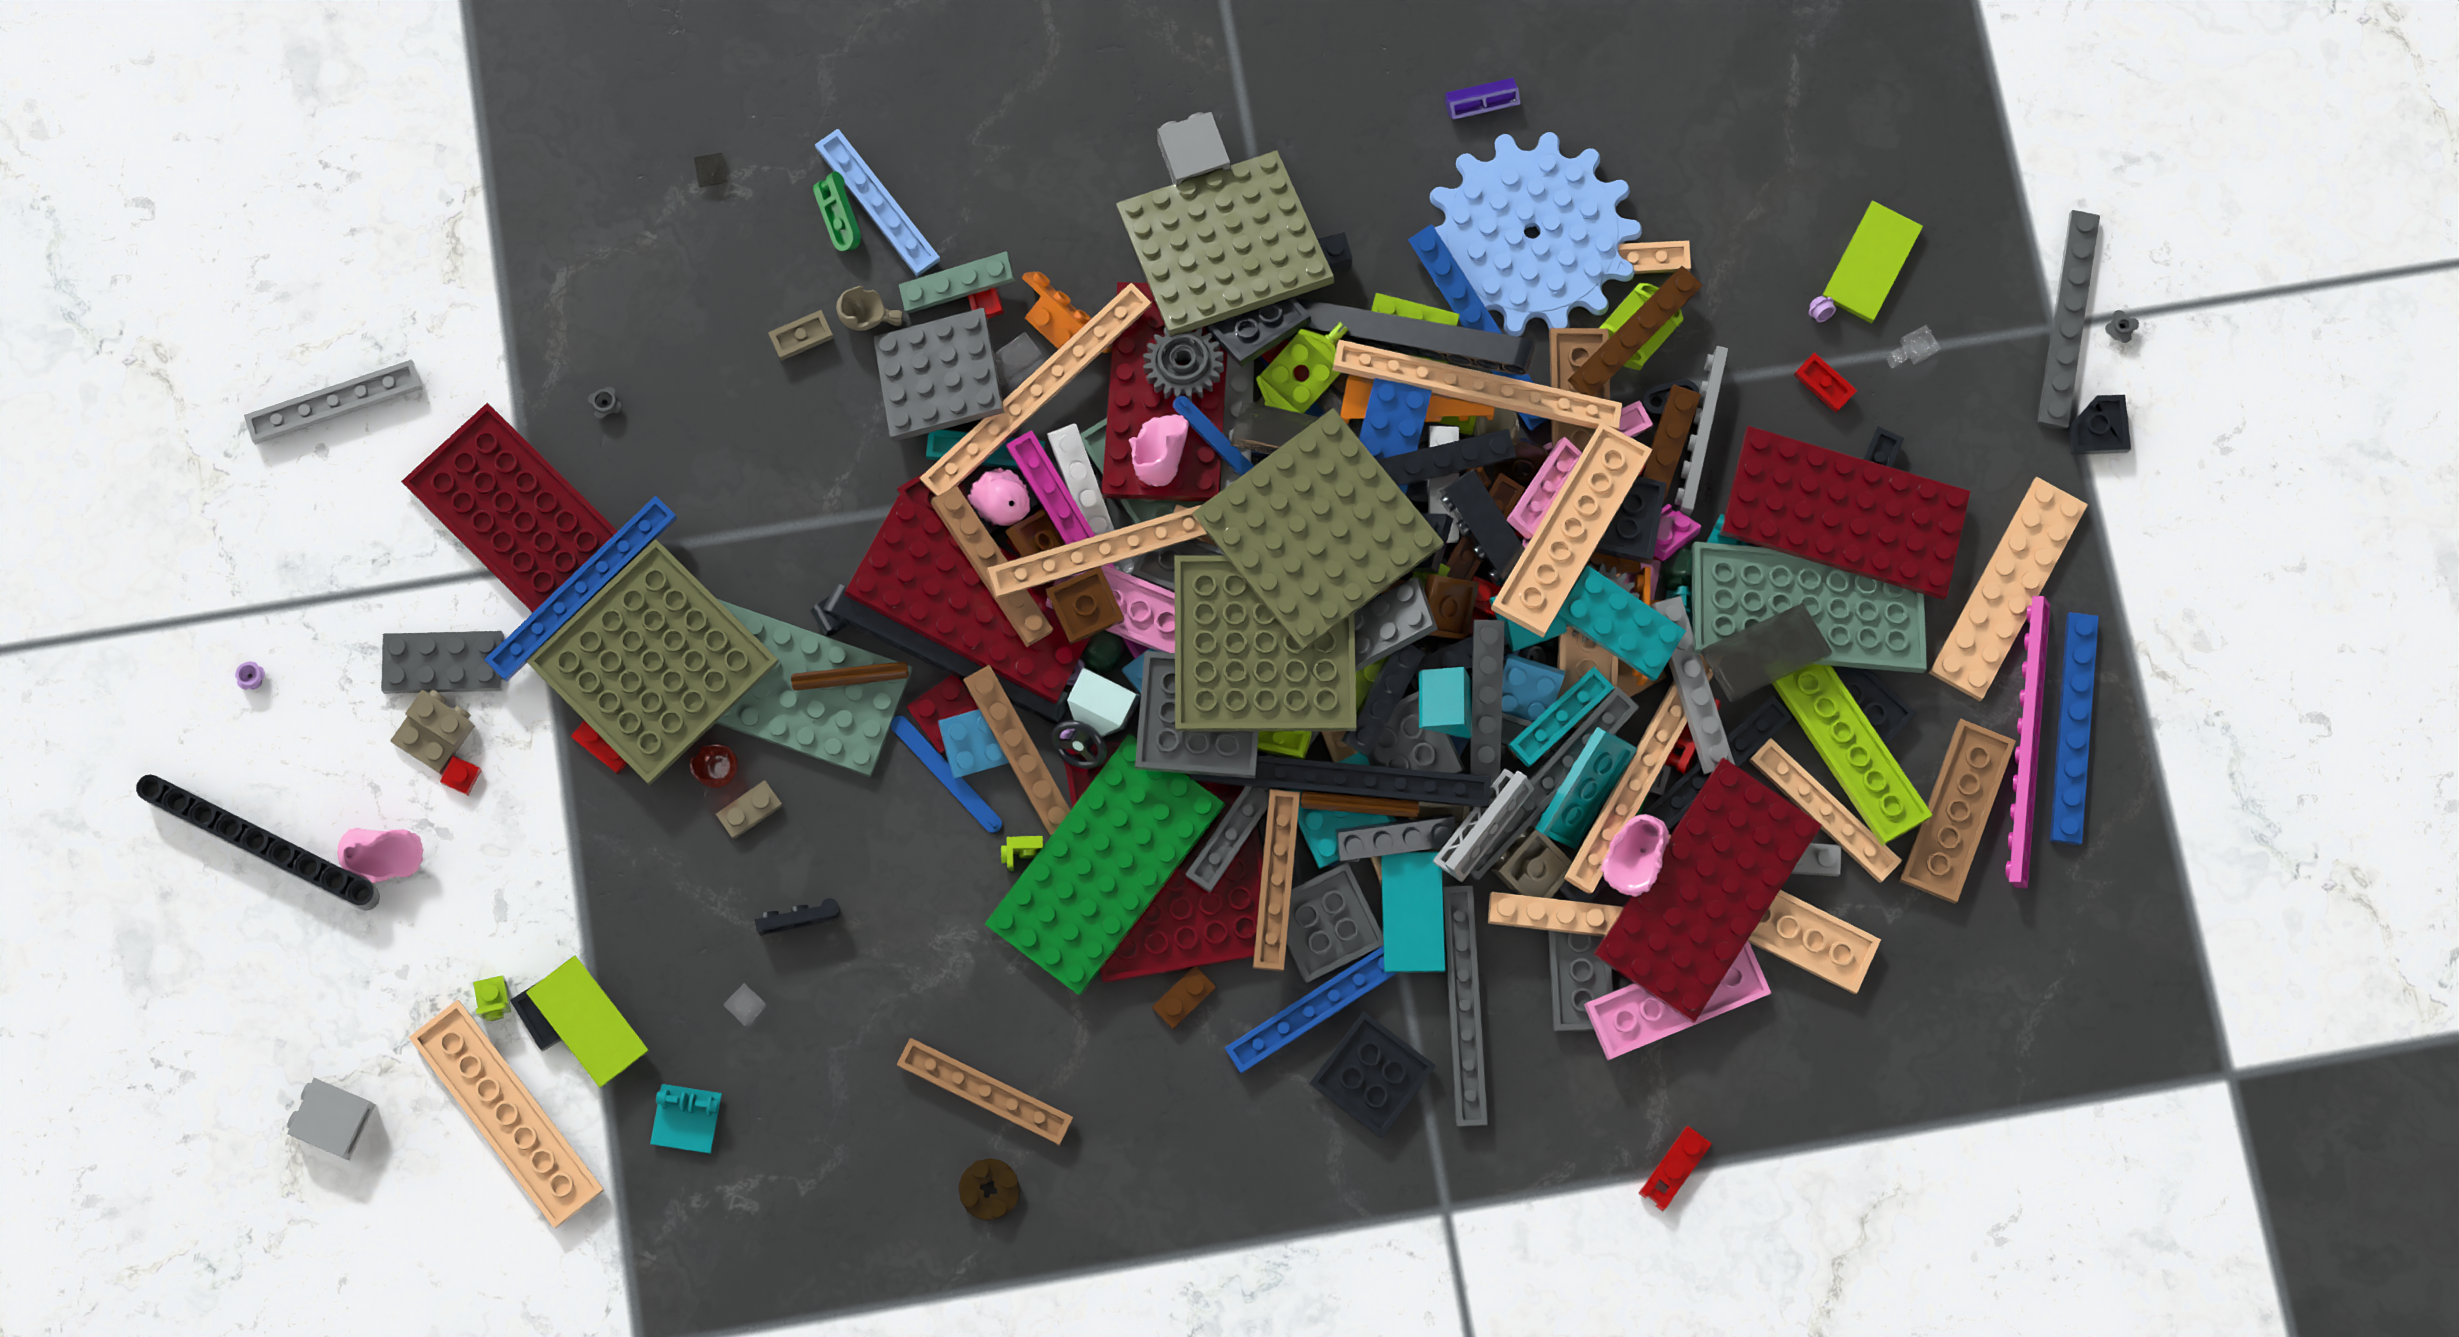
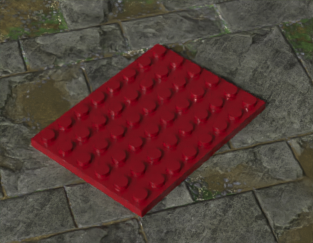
[1064,737,1263,984]

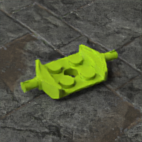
[1600,283,1683,370]
[1253,322,1349,425]

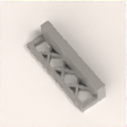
[1433,769,1534,882]

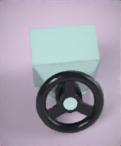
[1051,668,1141,769]

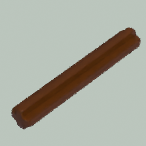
[791,661,909,691]
[1301,791,1419,818]

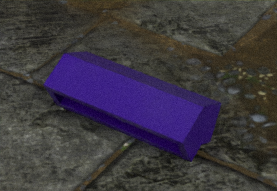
[1444,77,1521,119]

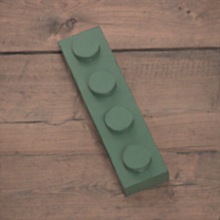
[899,251,1016,314]

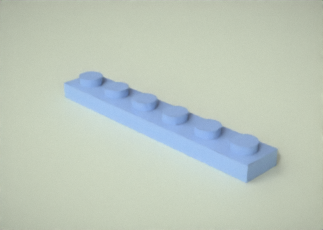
[815,129,940,277]

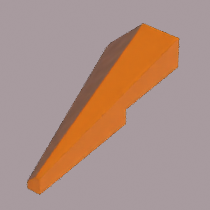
[1340,374,1495,424]

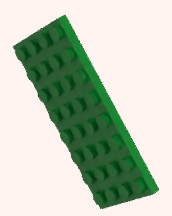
[985,734,1225,996]

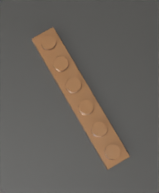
[931,486,1053,647]
[963,665,1071,835]
[1253,789,1300,972]
[897,1038,1073,1146]

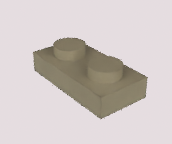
[768,310,833,361]
[716,780,783,840]

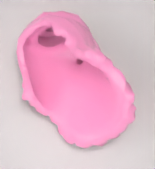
[1129,414,1189,487]
[968,468,1030,526]
[1601,814,1669,897]
[337,828,424,884]

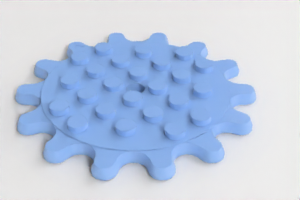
[1430,132,1642,337]

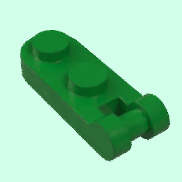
[813,171,861,251]

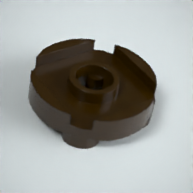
[1494,438,1549,492]
[958,1158,1020,1221]

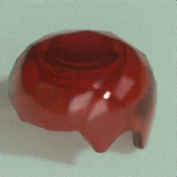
[690,744,738,789]

